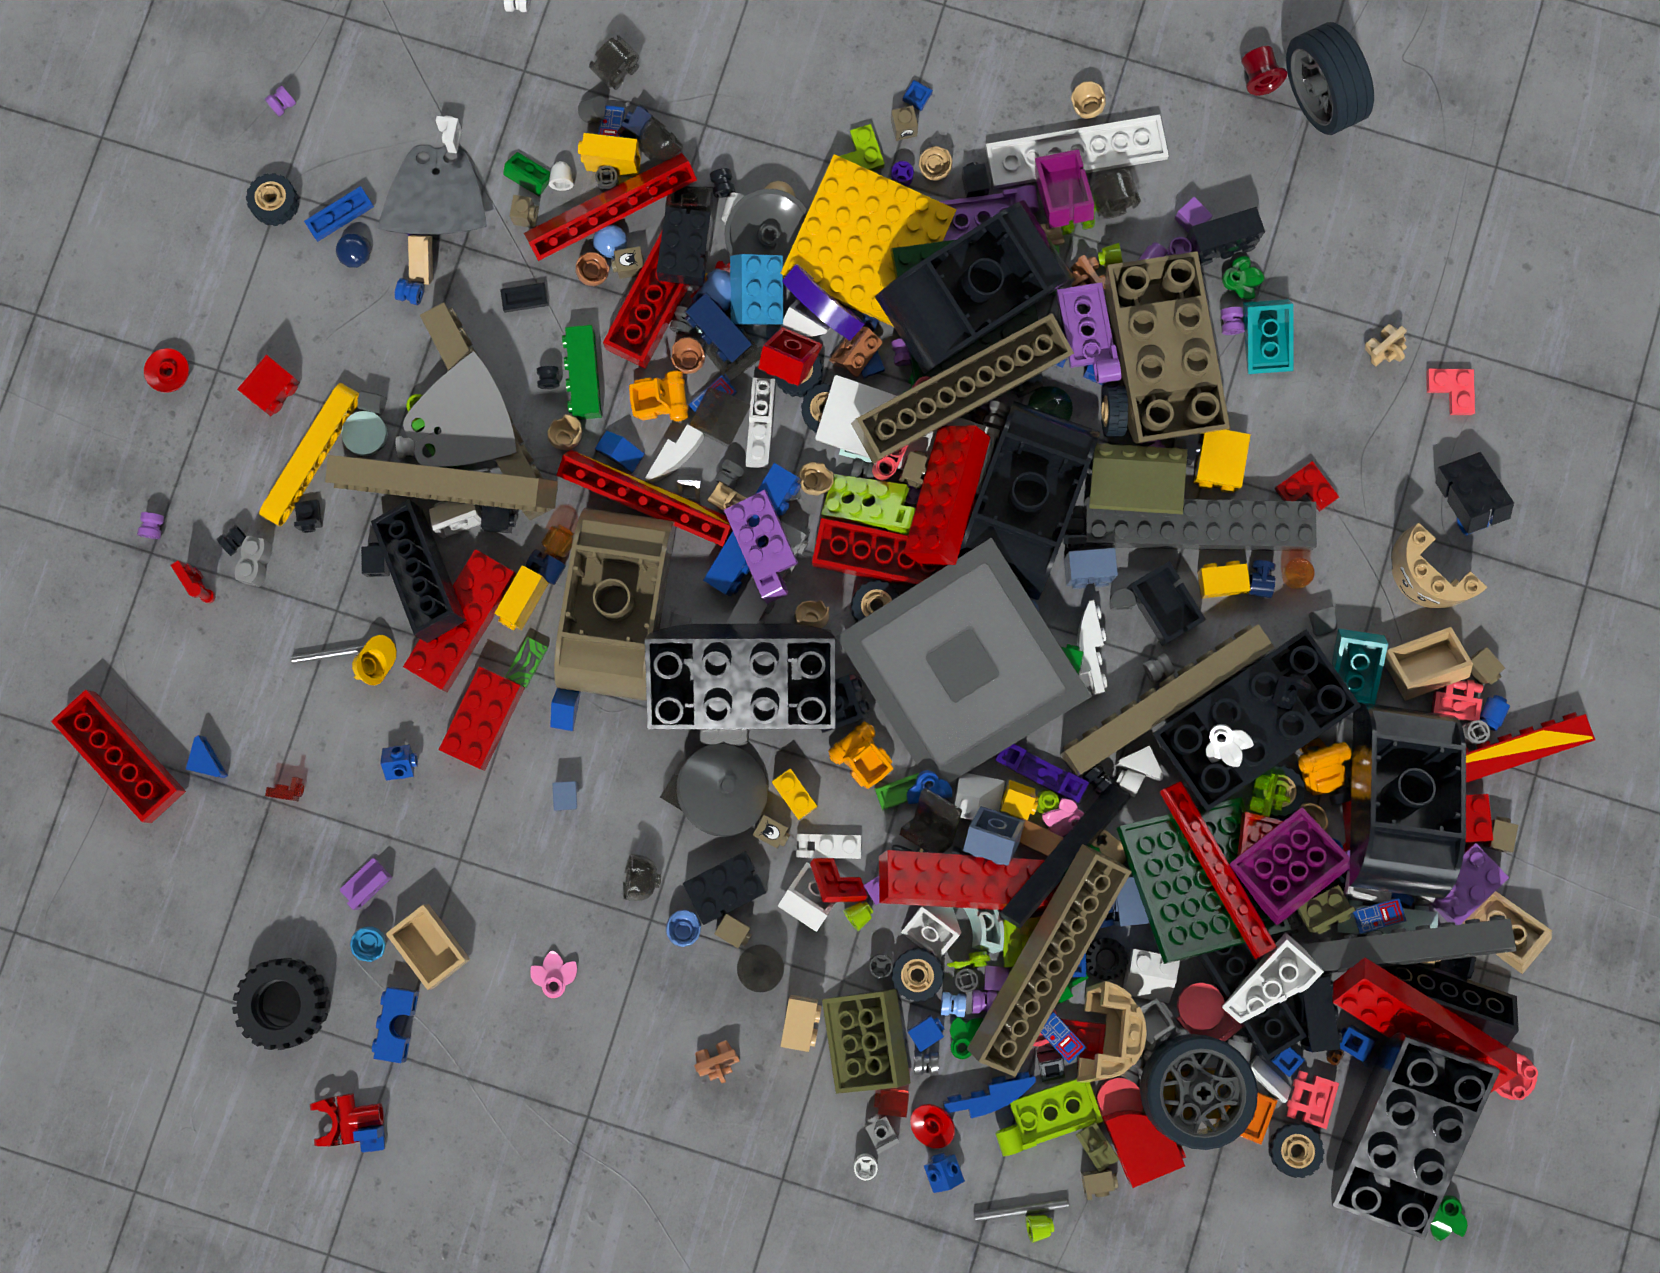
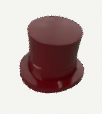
[1241,46,1287,96]

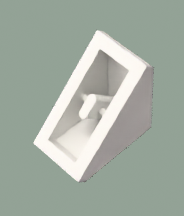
[1115,746,1164,781]

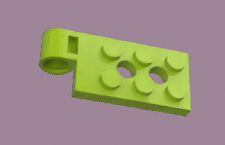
[821,474,916,536]
[995,1078,1103,1156]

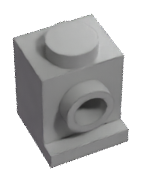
[865,1113,899,1154]

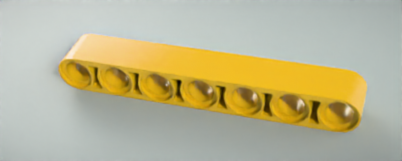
[259,383,359,526]

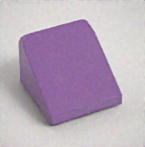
[983,965,1009,991]

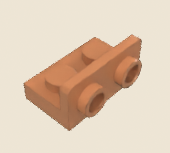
[829,327,882,377]

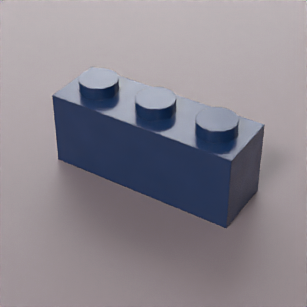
[684,293,752,363]

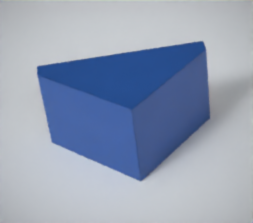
[595,430,645,473]
[550,688,581,731]
[186,735,228,778]

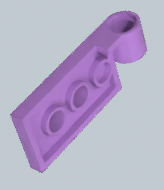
[939,185,1039,241]
[1056,282,1121,384]
[724,490,798,604]

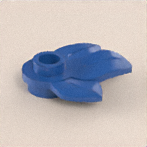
[907,770,952,813]

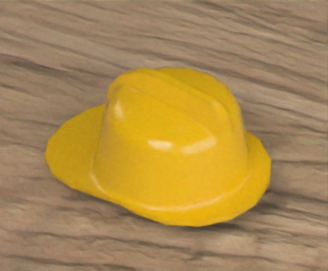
[352,635,397,686]

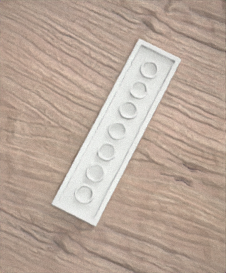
[985,114,1169,189]

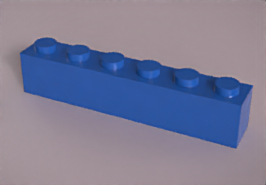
[703,463,802,596]

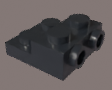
[821,674,871,733]

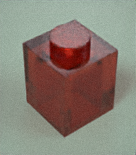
[874,1089,909,1118]

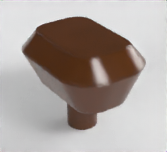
[971,408,988,425]
[1327,1049,1344,1065]

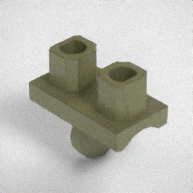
[1076,1122,1119,1172]

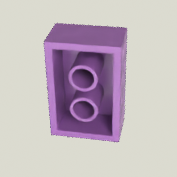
[1430,843,1509,925]

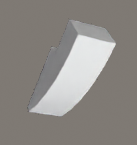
[645,424,704,484]

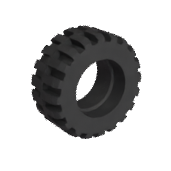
[232,958,330,1050]

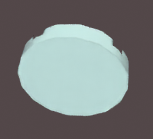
[341,411,388,456]

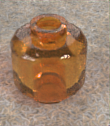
[541,524,574,559]
[1282,558,1315,589]

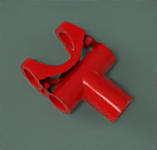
[310,1094,384,1146]

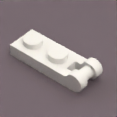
[796,834,861,859]

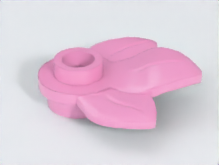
[1042,798,1084,837]
[530,951,577,998]

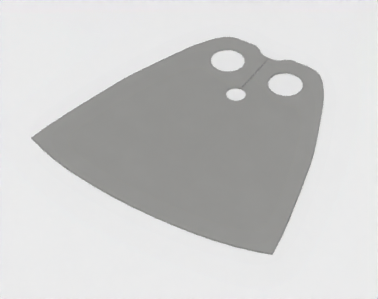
[403,351,516,467]

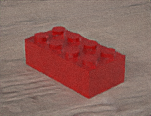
[438,666,525,771]

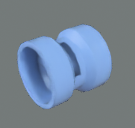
[941,992,966,1017]

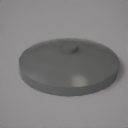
[724,189,808,266]
[677,744,767,837]

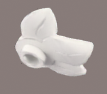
[1206,724,1254,767]

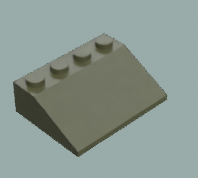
[1089,444,1187,514]
[822,989,911,1094]

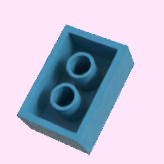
[730,254,783,325]

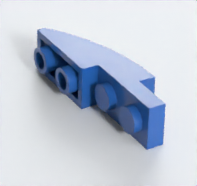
[943,1071,1036,1118]

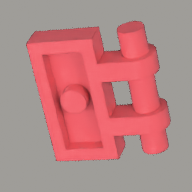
[1431,679,1483,722]
[1286,1070,1339,1129]

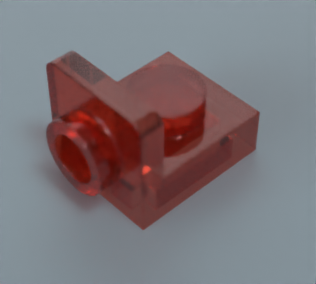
[265,777,304,802]

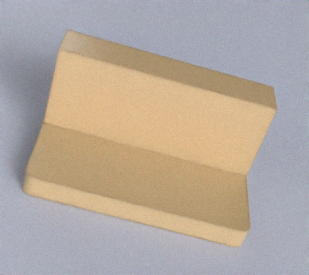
[408,235,433,285]

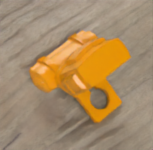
[629,370,688,422]
[828,721,893,789]
[1298,738,1351,796]

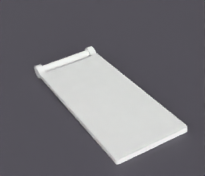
[815,375,1001,496]

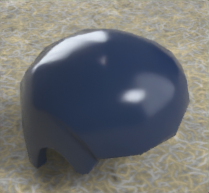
[336,234,372,268]

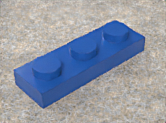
[304,186,374,242]

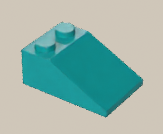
[1243,299,1294,374]
[1332,628,1388,704]

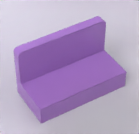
[340,858,393,910]

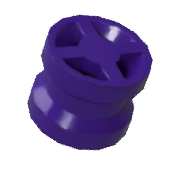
[891,161,914,187]

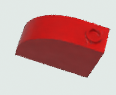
[1102,1110,1186,1188]

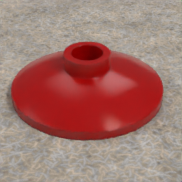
[144,348,189,393]
[910,1104,955,1149]

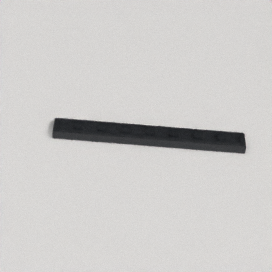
[1000,783,1130,928]

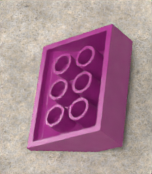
[1230,807,1350,925]

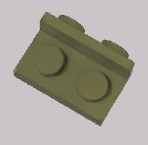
[1297,885,1356,934]

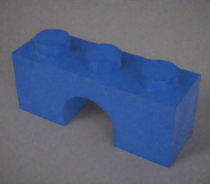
[372,987,419,1063]

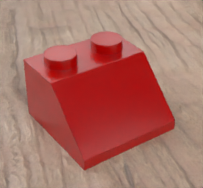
[758,327,822,386]
[237,354,300,417]

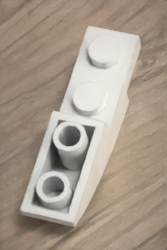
[746,378,775,468]
[1077,600,1107,696]

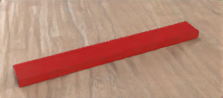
[1160,781,1277,959]

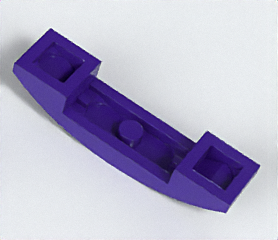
[782,264,865,340]
[996,744,1089,803]

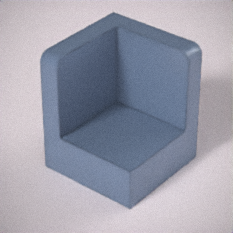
[552,781,579,811]

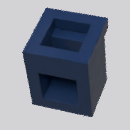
[617,106,653,141]

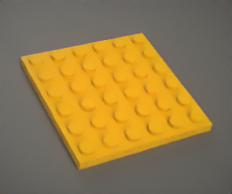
[780,154,957,327]

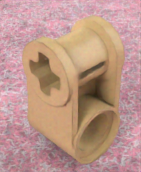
[1091,830,1127,865]

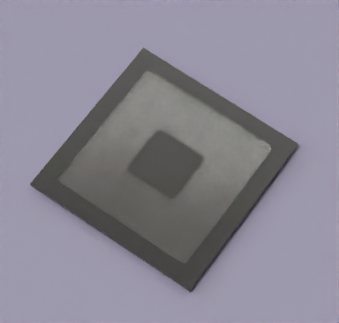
[836,538,1092,784]

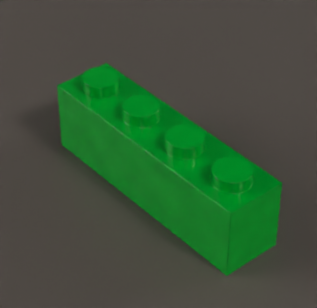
[562,325,602,420]

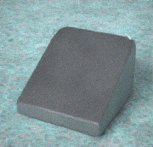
[678,475,701,502]
[1308,606,1337,636]

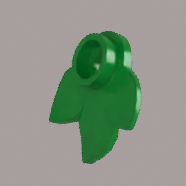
[1222,256,1265,299]
[950,1017,984,1059]
[1430,1195,1468,1242]

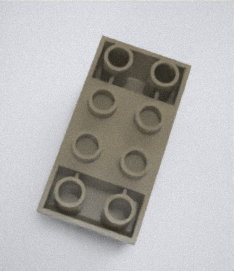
[1105,251,1230,443]
[554,508,676,701]

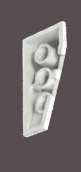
[1222,933,1324,1024]

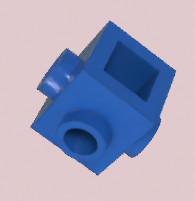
[380,744,418,781]
[924,1153,965,1193]

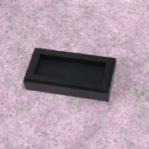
[500,282,548,313]

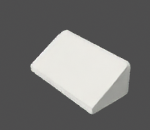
[1249,1056,1291,1103]

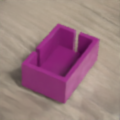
[1035,149,1094,229]

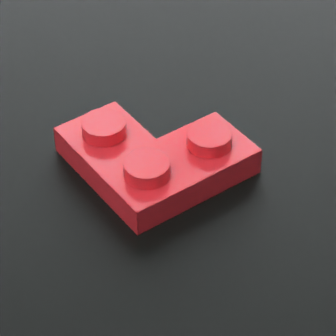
[1426,369,1475,415]

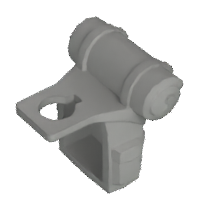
[1141,999,1191,1063]

